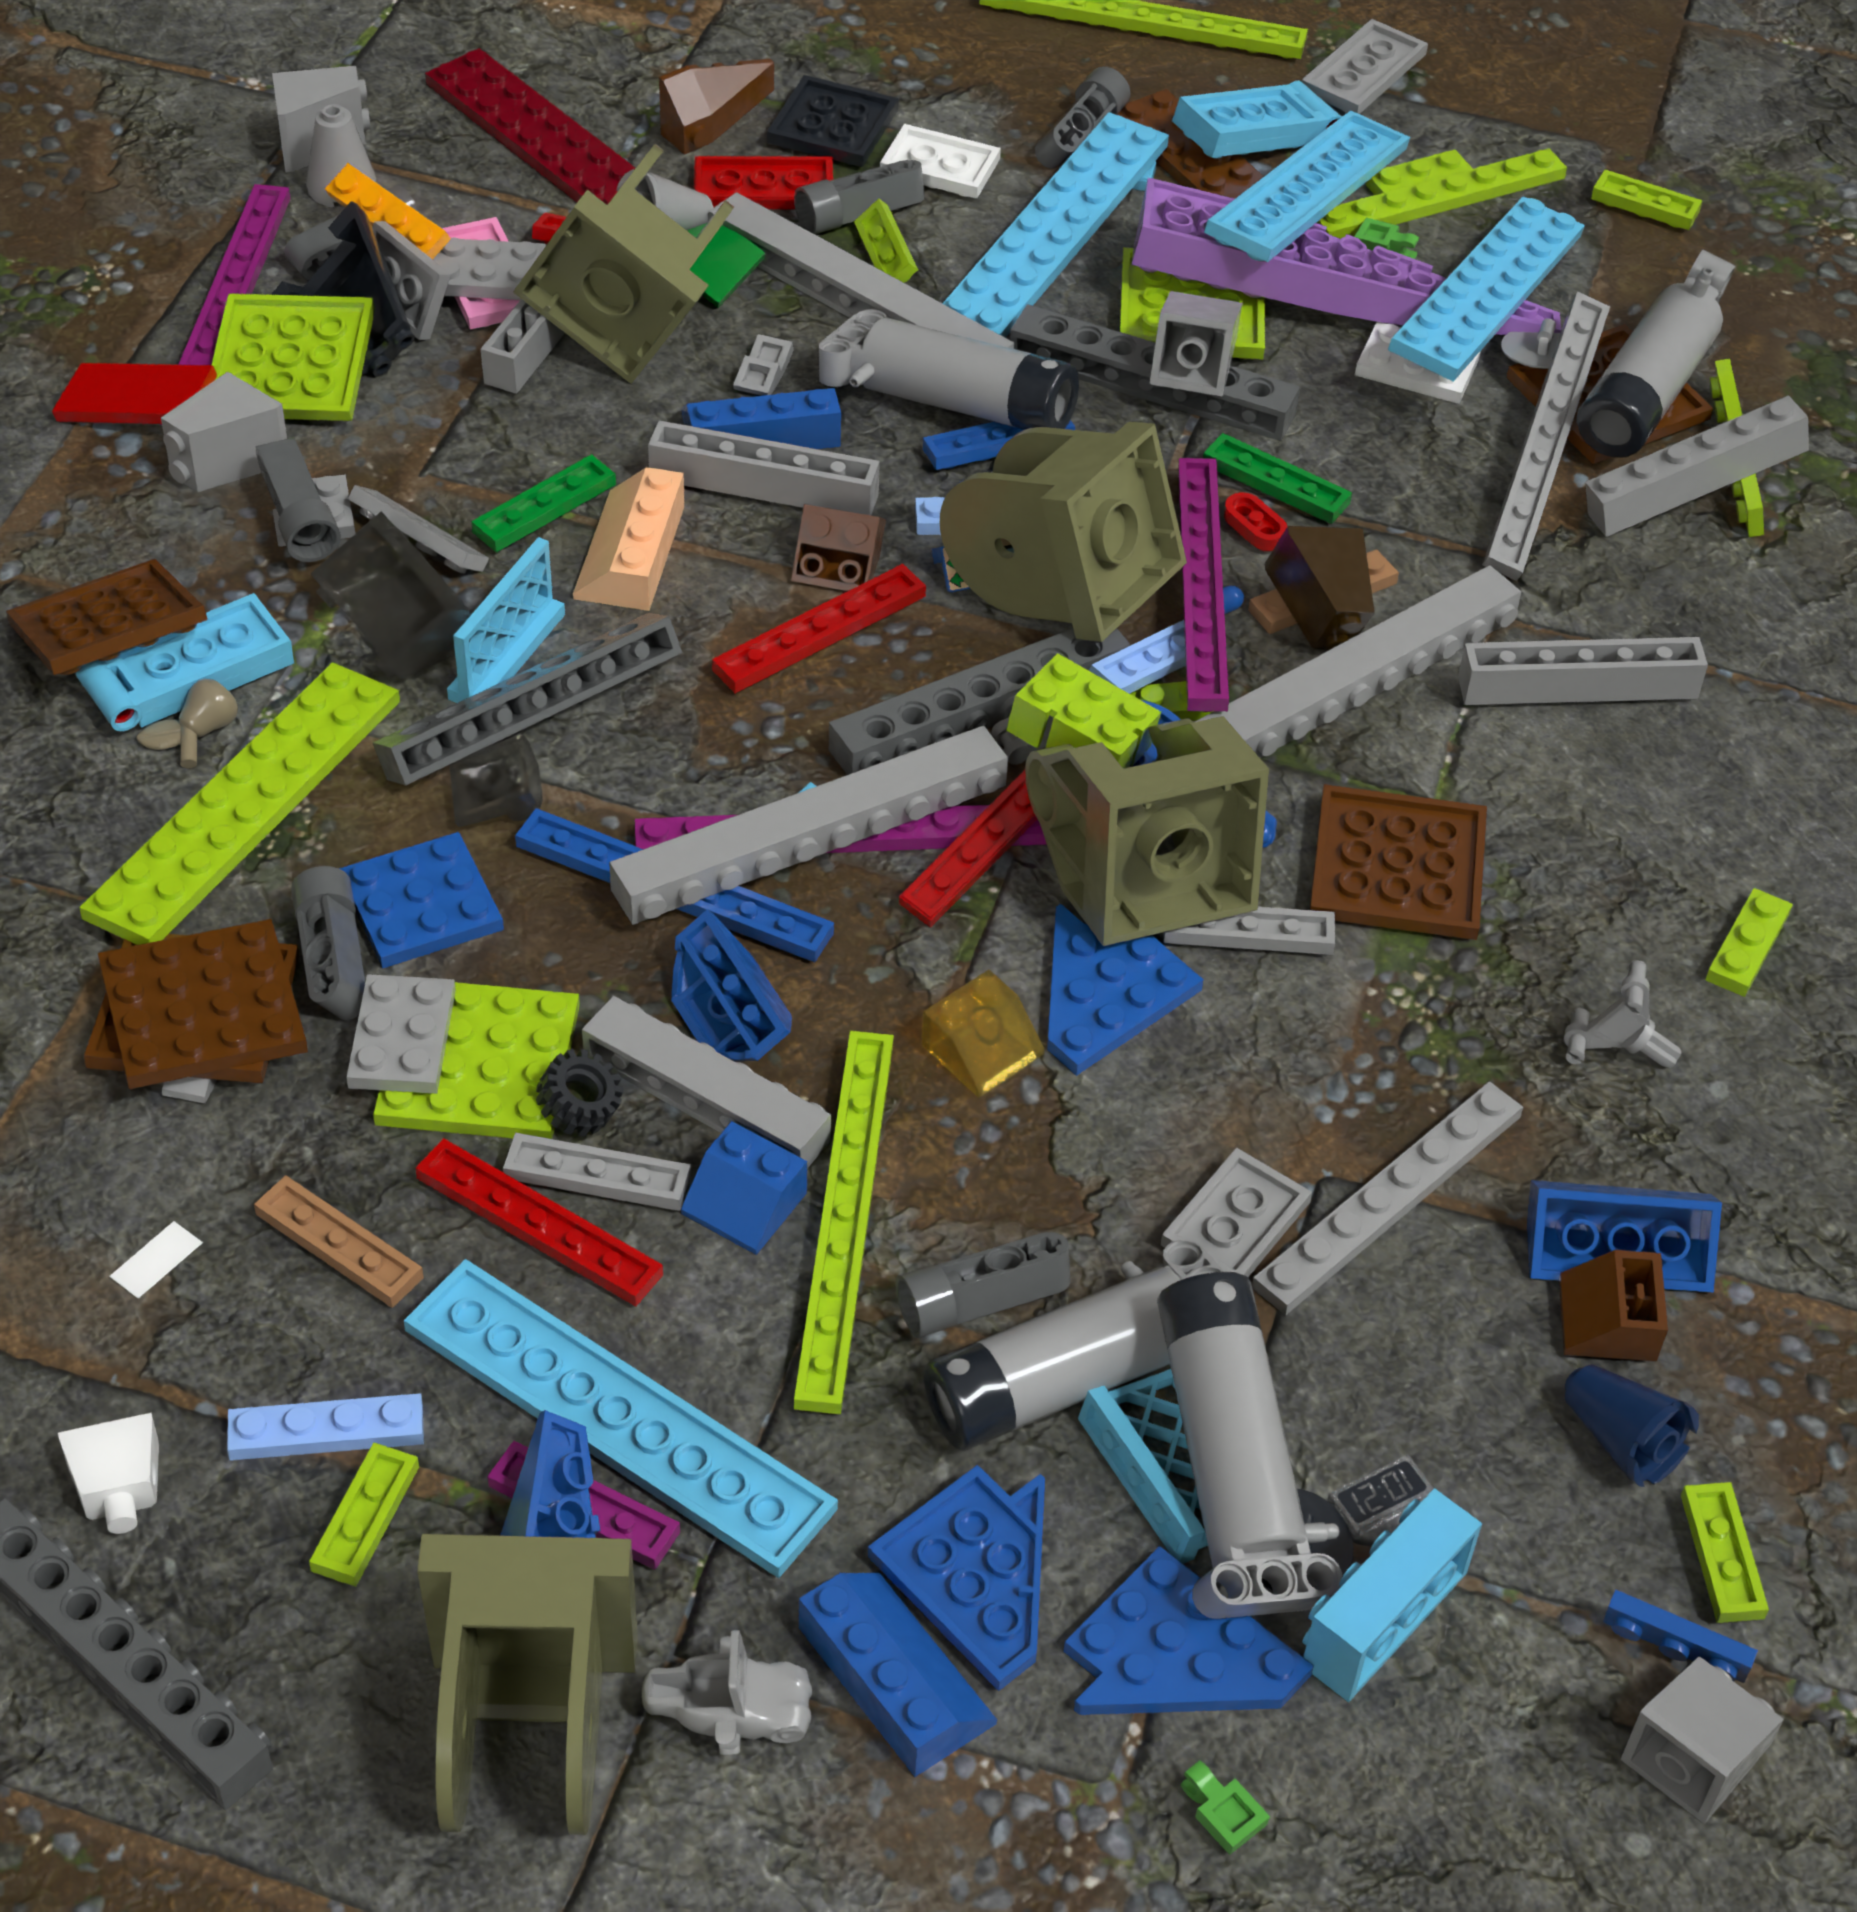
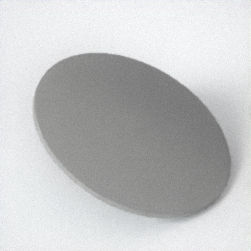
[1501,318,1562,369]

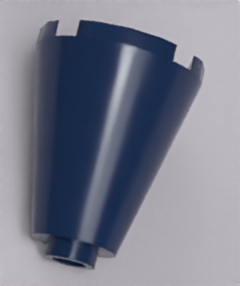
[1565,1365,1699,1487]

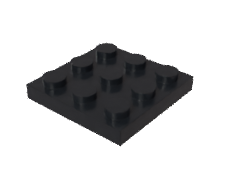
[767,75,899,167]

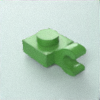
[1354,217,1419,259]
[1180,1760,1270,1855]

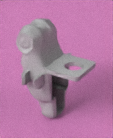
[642,1630,812,1755]

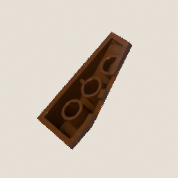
[659,59,774,155]

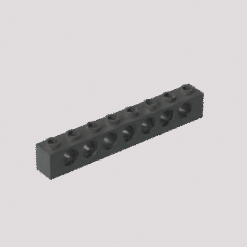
[1010,304,1300,441]
[373,613,682,785]
[829,628,1131,775]
[0,1498,273,1811]

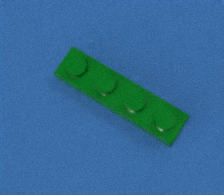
[1203,433,1352,524]
[471,454,616,553]

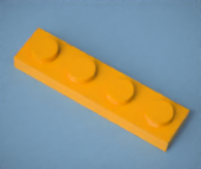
[325,163,451,260]

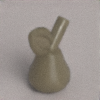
[136,678,238,769]

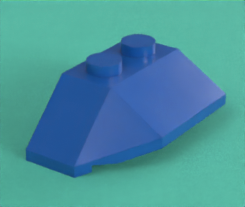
[671,909,792,1062]

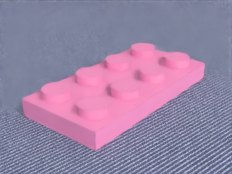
[442,217,520,329]

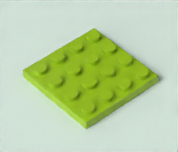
[1119,247,1265,359]
[212,294,375,421]
[373,982,580,1139]

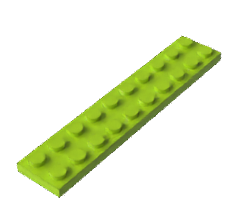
[79,662,400,945]

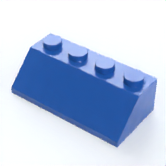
[681,388,841,449]
[1527,1180,1722,1293]
[799,1573,997,1777]

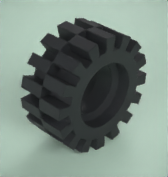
[536,1049,624,1136]

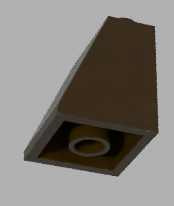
[1264,526,1375,651]

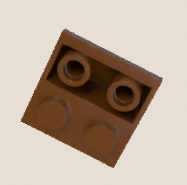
[791,504,886,591]
[1559,1250,1668,1361]

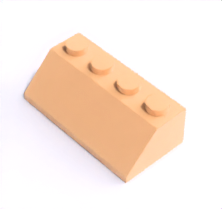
[573,467,684,611]

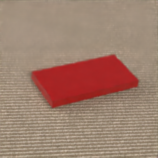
[694,156,833,210]
[52,363,218,424]

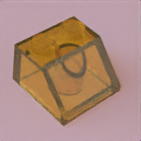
[921,969,1044,1098]

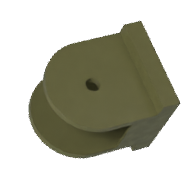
[513,144,734,384]
[939,421,1187,642]
[417,1534,638,1835]

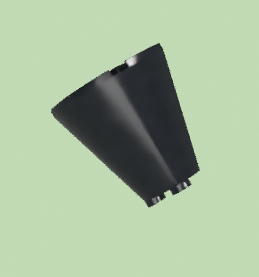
[271,201,415,376]

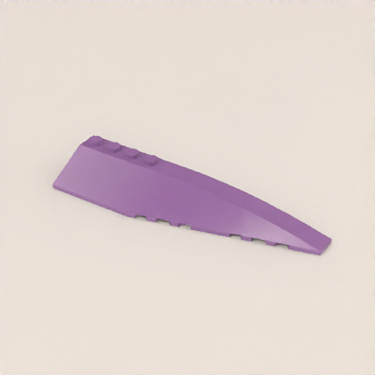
[1132,177,1561,335]

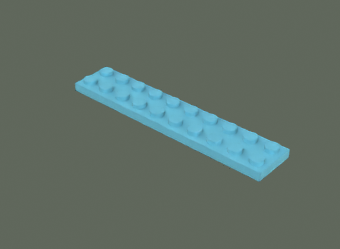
[1204,110,1410,262]
[942,112,1169,338]
[1388,196,1585,382]
[404,1259,838,1578]

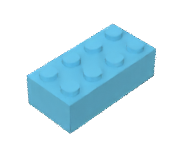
[1302,1488,1482,1702]

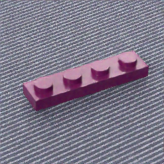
[487,1440,680,1570]

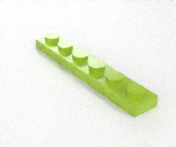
[1709,359,1764,537]

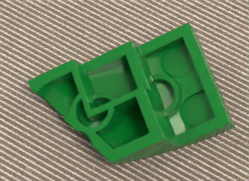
[687,222,765,308]

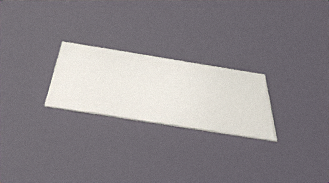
[109,1221,203,1299]

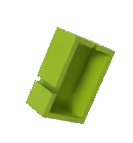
[1006,653,1161,769]

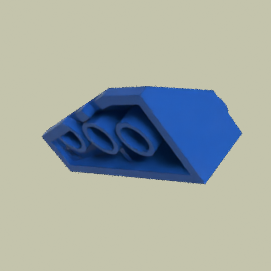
[500,1410,600,1538]

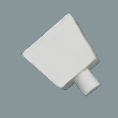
[58,1413,159,1534]

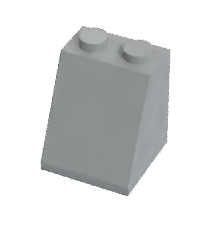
[272,66,371,173]
[1149,291,1242,396]
[161,372,287,492]
[1621,1656,1784,1824]

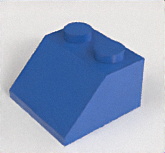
[681,1121,807,1255]

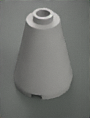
[306,104,376,207]
[616,169,714,230]

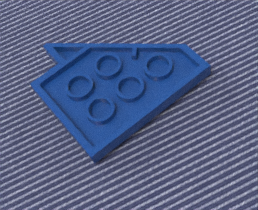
[1047,904,1204,1076]
[867,1465,1045,1691]
[1063,1546,1314,1715]

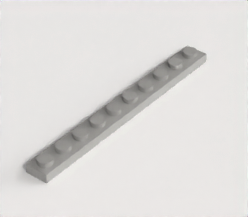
[1482,291,1610,581]

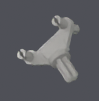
[1564,960,1681,1068]

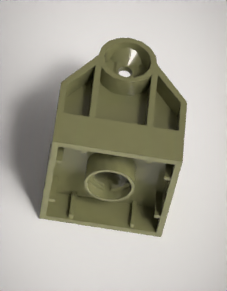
[1025,716,1269,946]

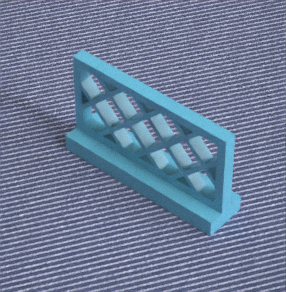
[447,537,565,703]
[1078,1369,1208,1564]

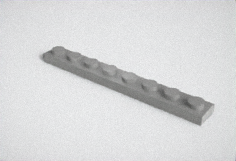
[1252,1081,1523,1316]

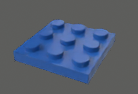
[339,832,504,969]

